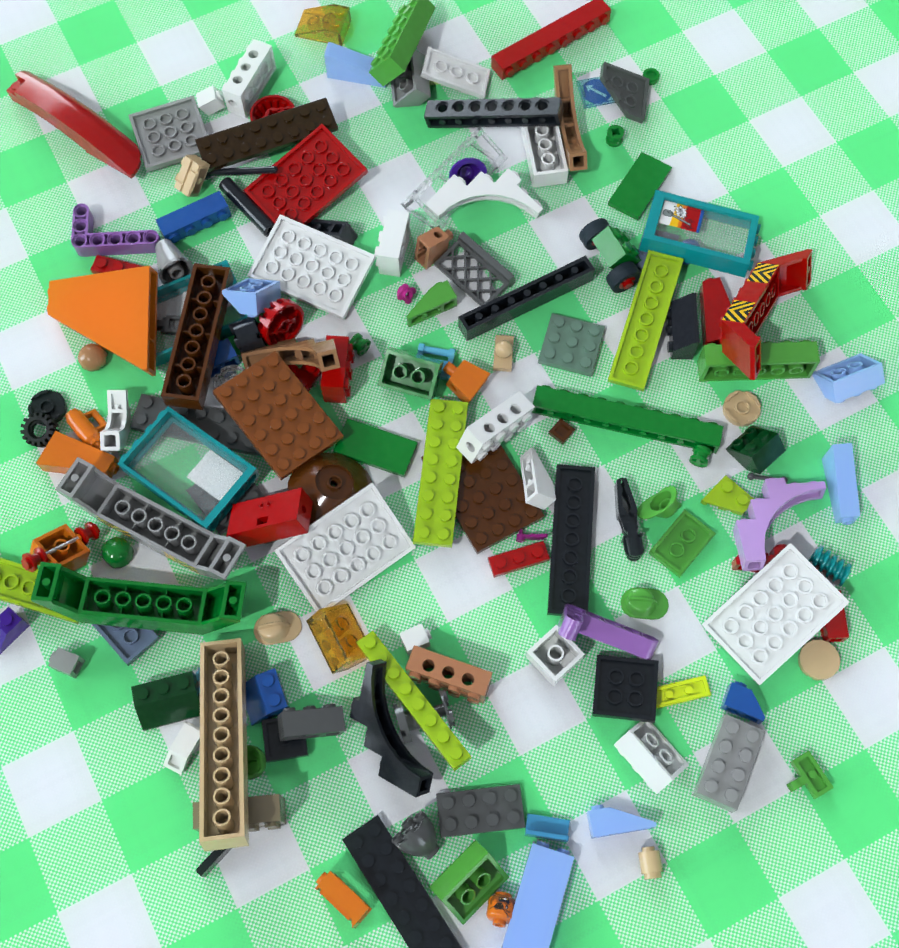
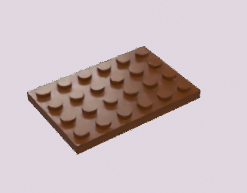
[213,351,344,480]

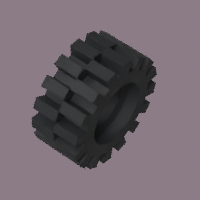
[20,412,59,448]

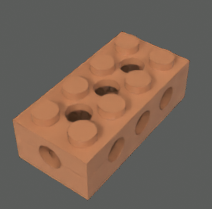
[405,645,493,705]

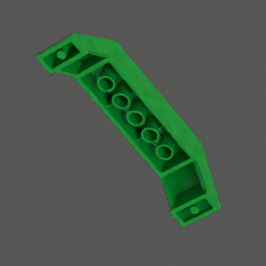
[31,562,247,635]

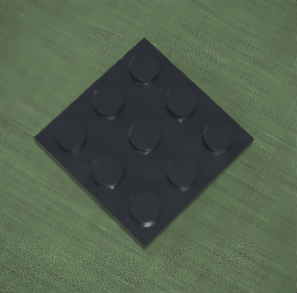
[592,655,659,723]

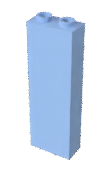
[501,841,574,948]

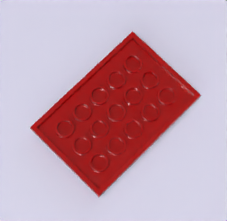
[243,124,368,225]

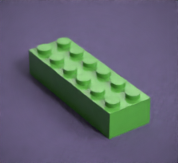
[369,0,436,87]
[697,340,820,382]

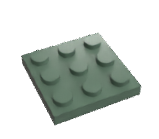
[538,313,605,377]

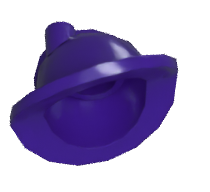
[449,158,487,186]

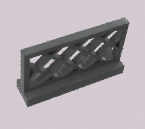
[434,232,516,306]

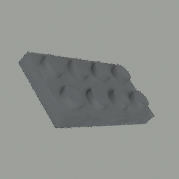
[436,784,525,838]

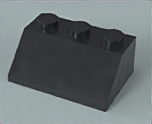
[666,293,699,360]

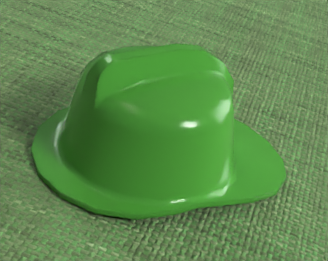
[637,486,681,520]
[621,587,669,620]

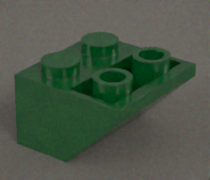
[726,426,786,474]

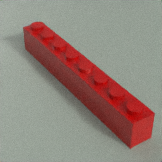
[491,0,611,80]

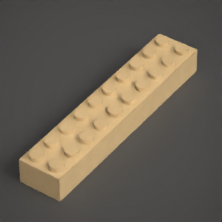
[199,638,249,852]

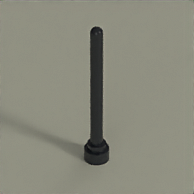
[205,166,278,180]

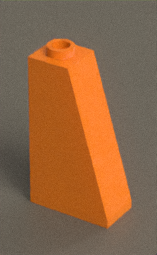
[36,431,119,478]

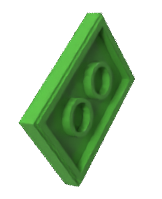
[648,509,716,578]

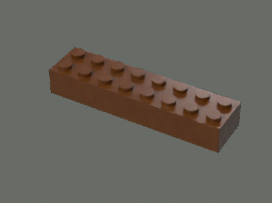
[161,263,234,410]

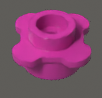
[397,283,416,304]

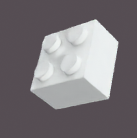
[526,625,585,687]

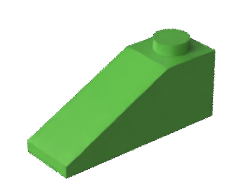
[406,280,457,327]

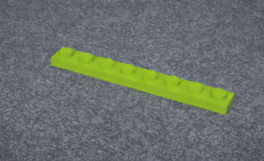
[356,631,471,771]

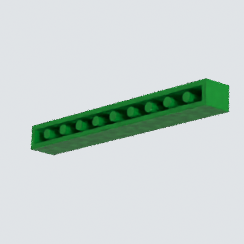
[532,385,724,454]

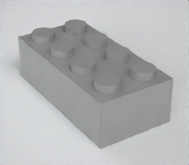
[692,714,765,813]

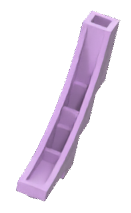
[733,477,826,571]

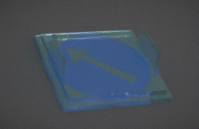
[576,77,616,109]

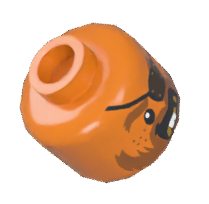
[486,892,515,927]

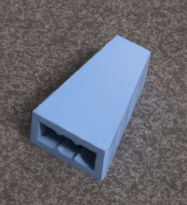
[324,42,387,88]
[822,443,860,525]

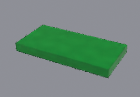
[608,152,672,221]
[333,418,418,477]

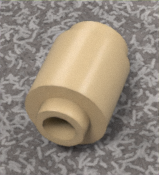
[638,846,663,880]

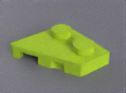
[701,475,754,516]

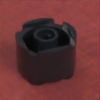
[229,317,267,352]

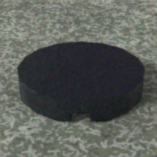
[28,390,67,426]

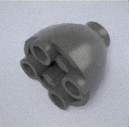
[391,810,440,860]

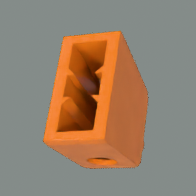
[443,360,490,404]

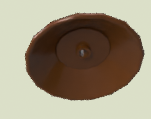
[288,453,373,525]

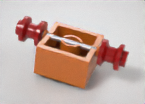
[21,522,100,572]

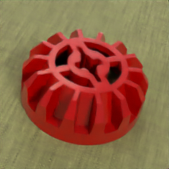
[250,95,295,121]
[257,298,304,346]

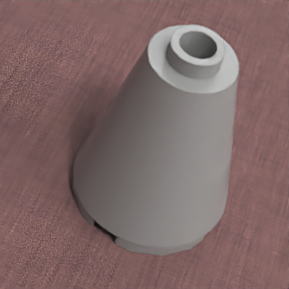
[155,239,193,284]

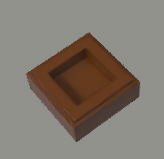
[548,418,575,445]

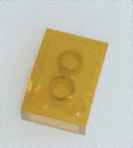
[294,4,351,46]

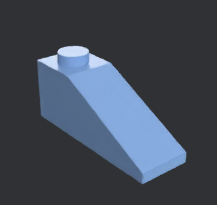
[586,804,657,839]

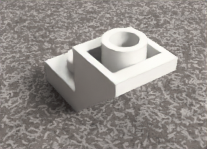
[163,721,200,775]

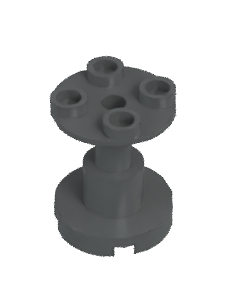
[392,689,455,744]

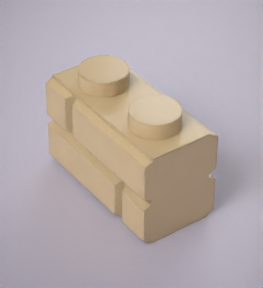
[174,155,210,197]

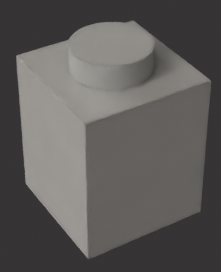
[48,647,85,679]

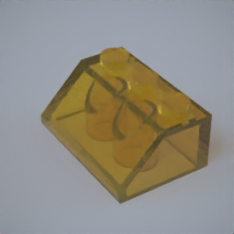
[306,603,368,674]

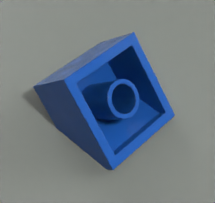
[246,668,290,726]

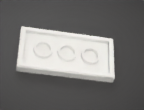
[420,46,491,99]

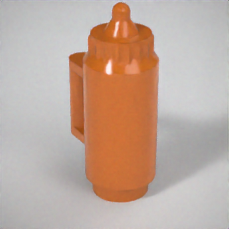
[65,408,107,450]

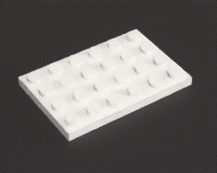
[247,214,376,320]
[274,483,416,616]
[702,543,850,686]

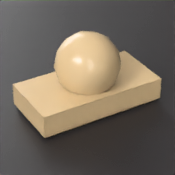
[493,335,514,372]

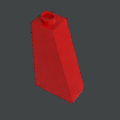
[699,277,731,346]

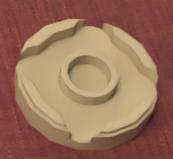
[722,390,761,427]
[798,640,840,681]

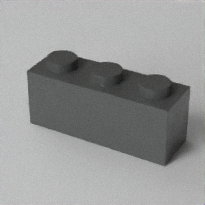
[277,704,346,741]

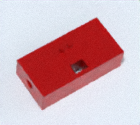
[226,487,313,547]

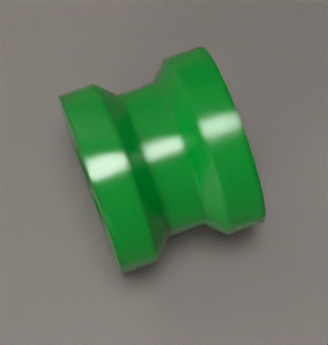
[606,125,624,147]
[350,333,371,356]
[689,445,712,468]

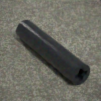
[219,177,275,237]

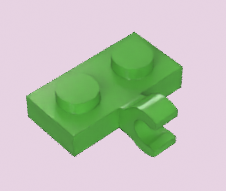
[787,751,834,799]

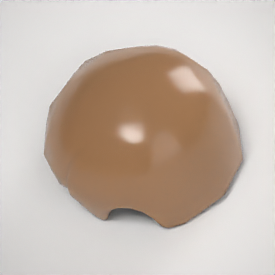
[78,343,108,372]

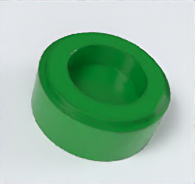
[642,68,660,85]

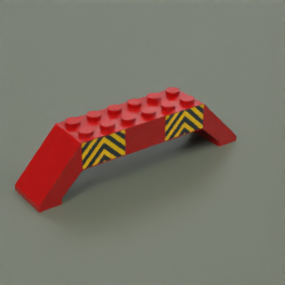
[719,249,812,380]

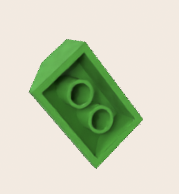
[429,840,509,925]

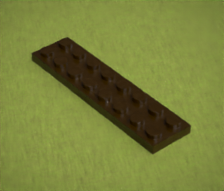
[195,98,338,173]

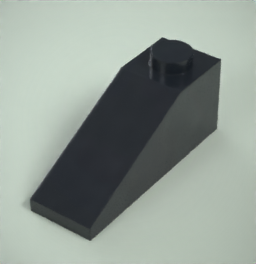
[306,219,358,245]

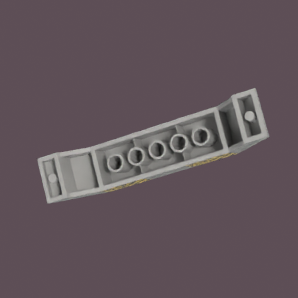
[55,457,247,581]

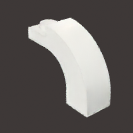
[100,390,131,451]

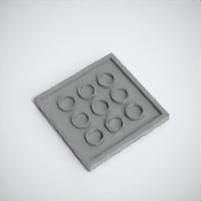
[128,95,207,173]

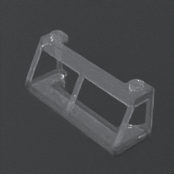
[401,127,508,229]

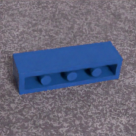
[156,191,231,243]

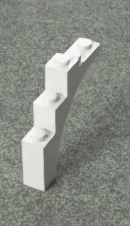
[424,168,543,221]

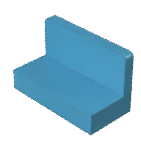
[524,814,570,843]

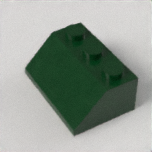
[131,671,200,731]

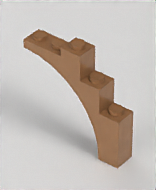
[553,64,587,171]
[241,338,340,372]

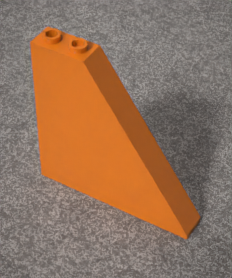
[47,266,158,376]

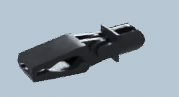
[614,478,644,562]

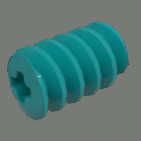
[808,545,852,587]

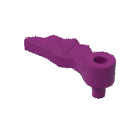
[516,529,548,543]

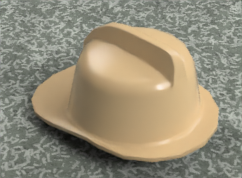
[254,611,302,645]

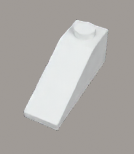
[520,447,556,510]

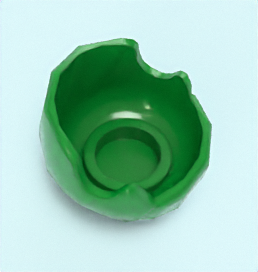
[101,537,134,568]

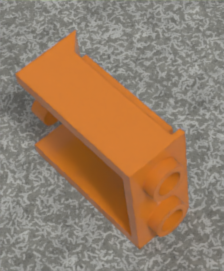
[315,871,372,929]

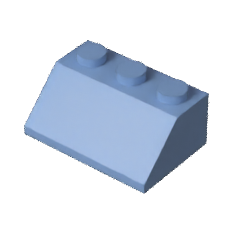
[222,278,281,317]
[812,353,885,403]

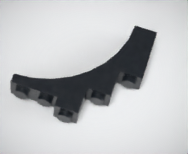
[350,659,433,798]

